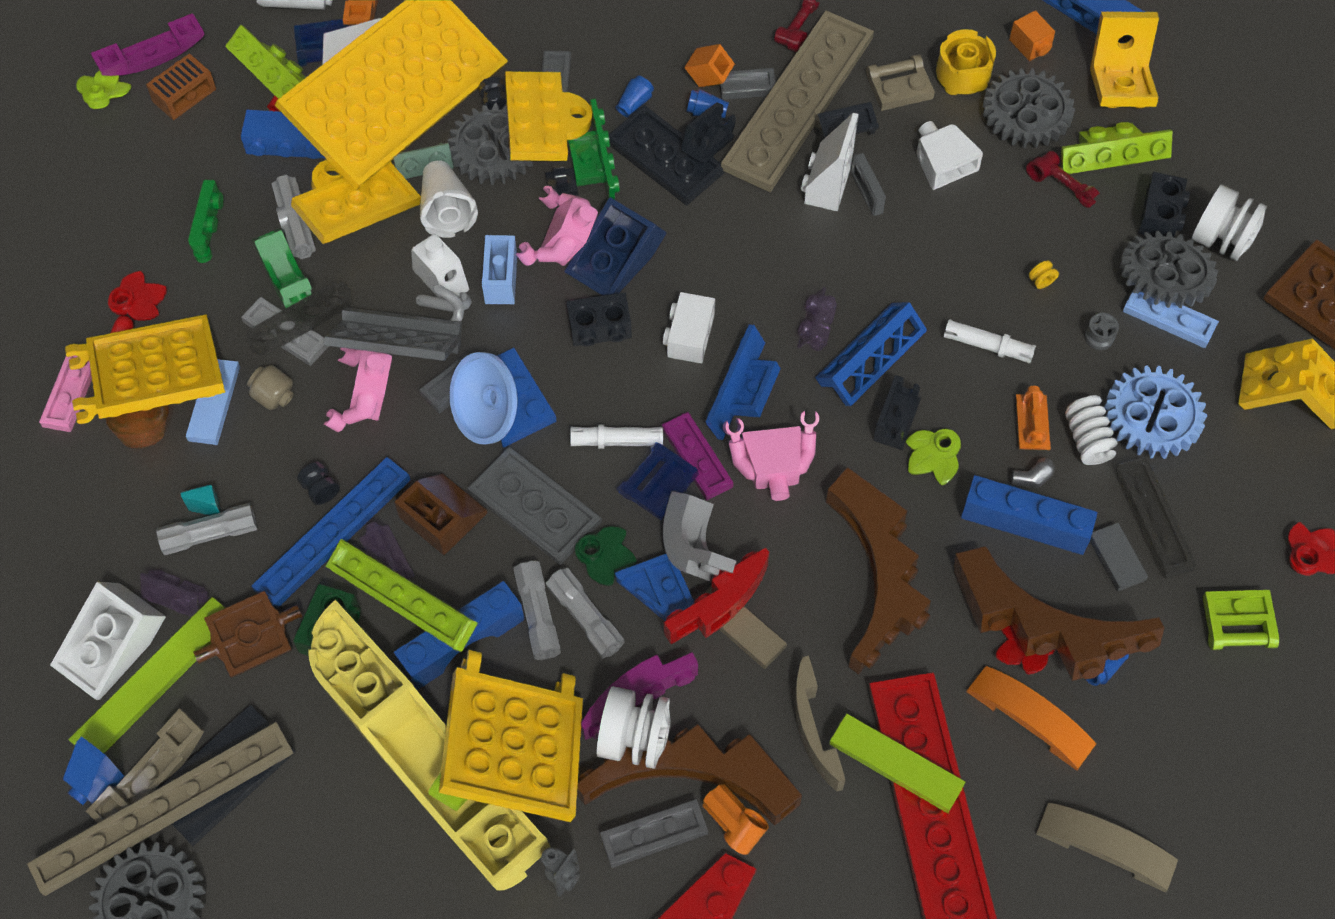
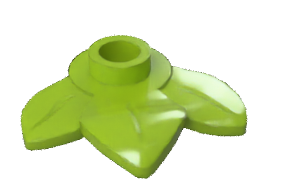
[76,71,132,109]
[906,429,961,486]

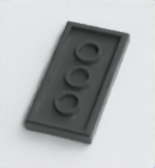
[467,446,602,566]

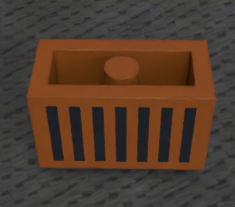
[146,53,216,121]

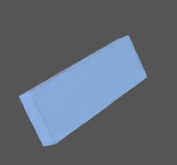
[1123,290,1219,348]
[186,359,240,445]

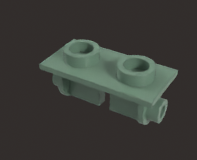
[394,142,454,179]

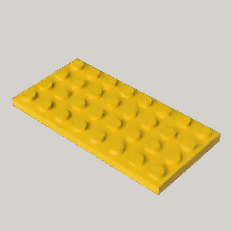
[275,0,508,190]

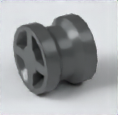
[1085,313,1119,350]

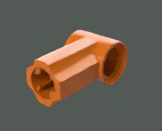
[703,784,769,855]

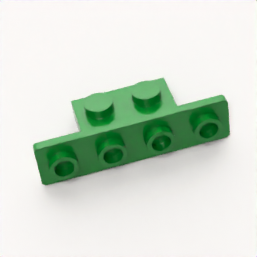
[567,98,620,200]

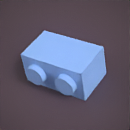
[482,235,517,304]

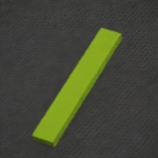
[325,539,478,652]
[68,597,225,753]

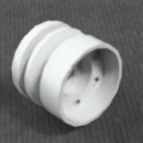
[1192,184,1267,261]
[597,686,671,769]

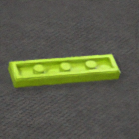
[829,714,966,813]

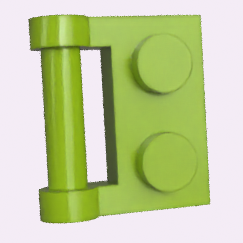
[1203,590,1279,650]

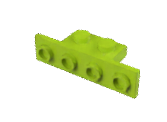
[225,25,306,99]
[1061,122,1173,174]

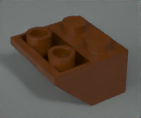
[394,474,488,555]

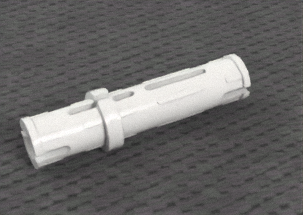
[944,319,1036,364]
[571,424,663,449]

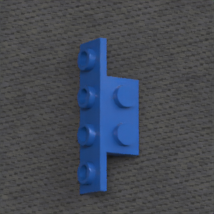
[706,324,781,440]

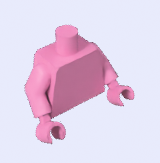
[516,186,598,266]
[324,348,392,432]
[723,411,819,501]

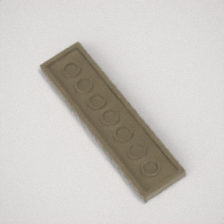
[721,11,874,193]

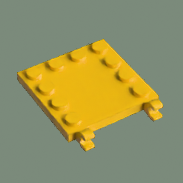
[65,314,225,424]
[439,650,583,822]

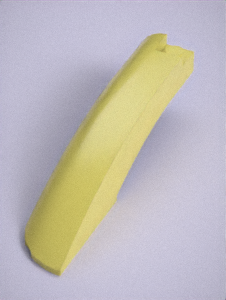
[308,600,550,891]

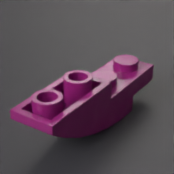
[581,652,698,740]

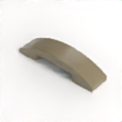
[795,656,846,792]
[86,708,204,823]
[1036,803,1178,893]

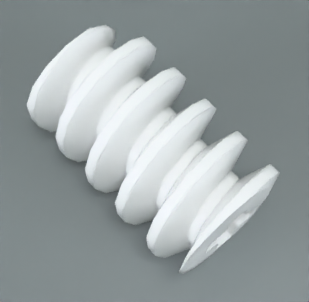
[1065,395,1118,465]

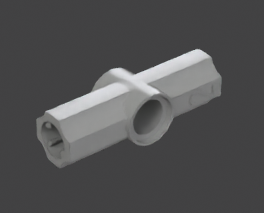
[271,175,316,259]

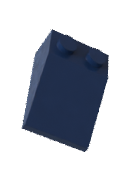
[564,197,667,296]

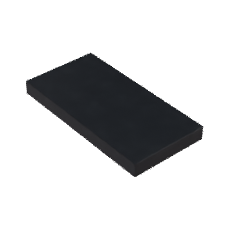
[609,105,725,206]
[155,705,296,846]

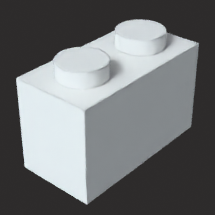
[663,292,715,364]

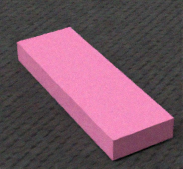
[39,355,92,432]

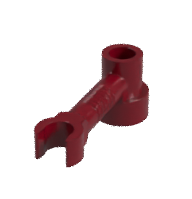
[774,0,820,52]
[1026,151,1100,208]

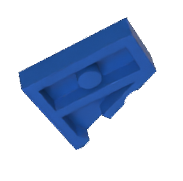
[615,554,694,621]

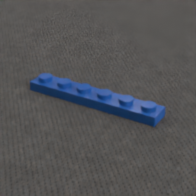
[251,457,411,610]

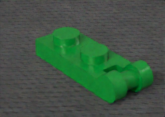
[188,180,223,263]

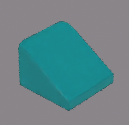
[181,485,221,515]

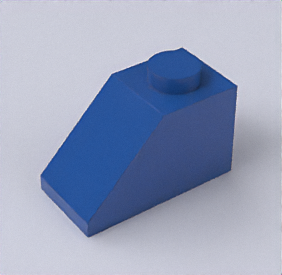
[63,736,125,805]

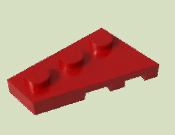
[658,853,756,919]

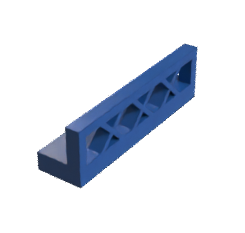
[815,302,927,406]

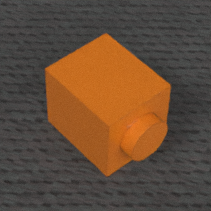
[1009,10,1056,61]
[684,44,735,87]

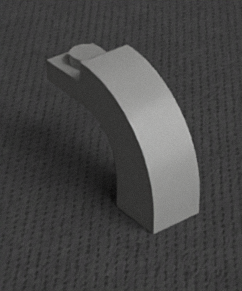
[663,492,736,581]

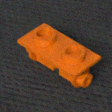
[1016,386,1051,450]

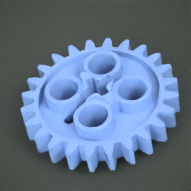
[1104,365,1207,459]

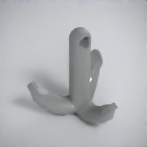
[416,285,472,322]

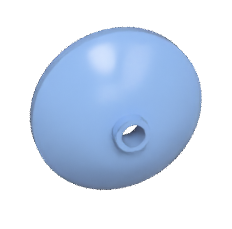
[450,352,518,444]

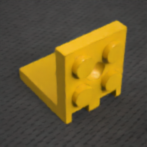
[1090,12,1159,108]
[1238,338,1335,429]

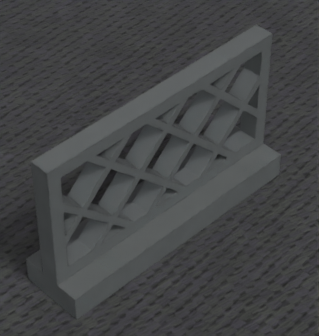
[325,307,462,361]

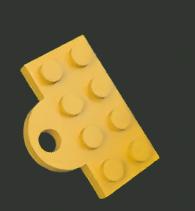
[505,71,592,161]
[291,160,421,244]

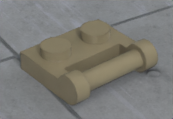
[866,54,935,111]

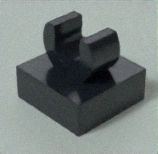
[545,165,578,196]

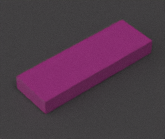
[661,412,733,501]

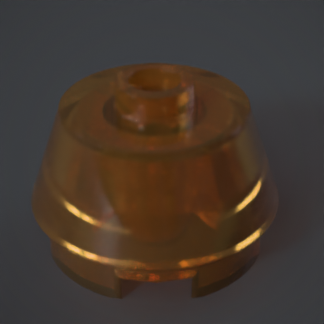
[106,405,169,448]

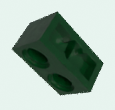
[293,584,361,656]

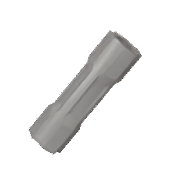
[156,503,258,556]
[513,561,561,660]
[546,568,625,659]

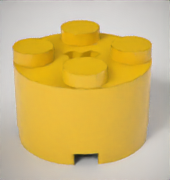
[936,29,996,95]

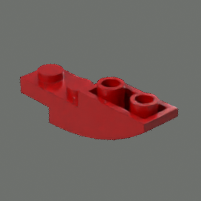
[664,548,769,645]

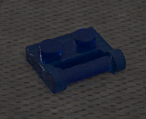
[294,19,349,67]
[617,442,699,520]

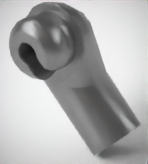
[1011,458,1055,488]

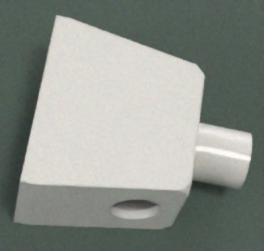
[916,121,983,190]
[411,234,469,298]

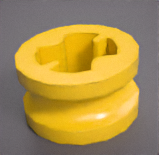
[1029,260,1059,289]

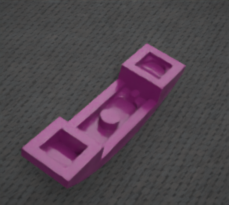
[91,13,205,76]

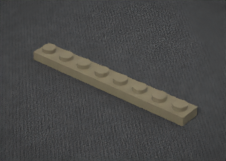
[27,722,294,896]

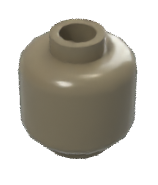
[247,365,294,410]

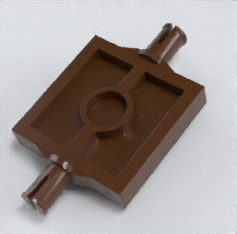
[193,591,302,678]

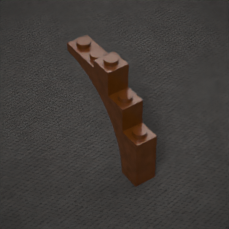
[826,467,931,675]
[954,546,1165,681]
[577,725,802,826]

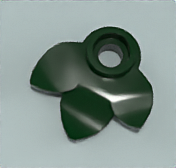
[575,526,637,586]

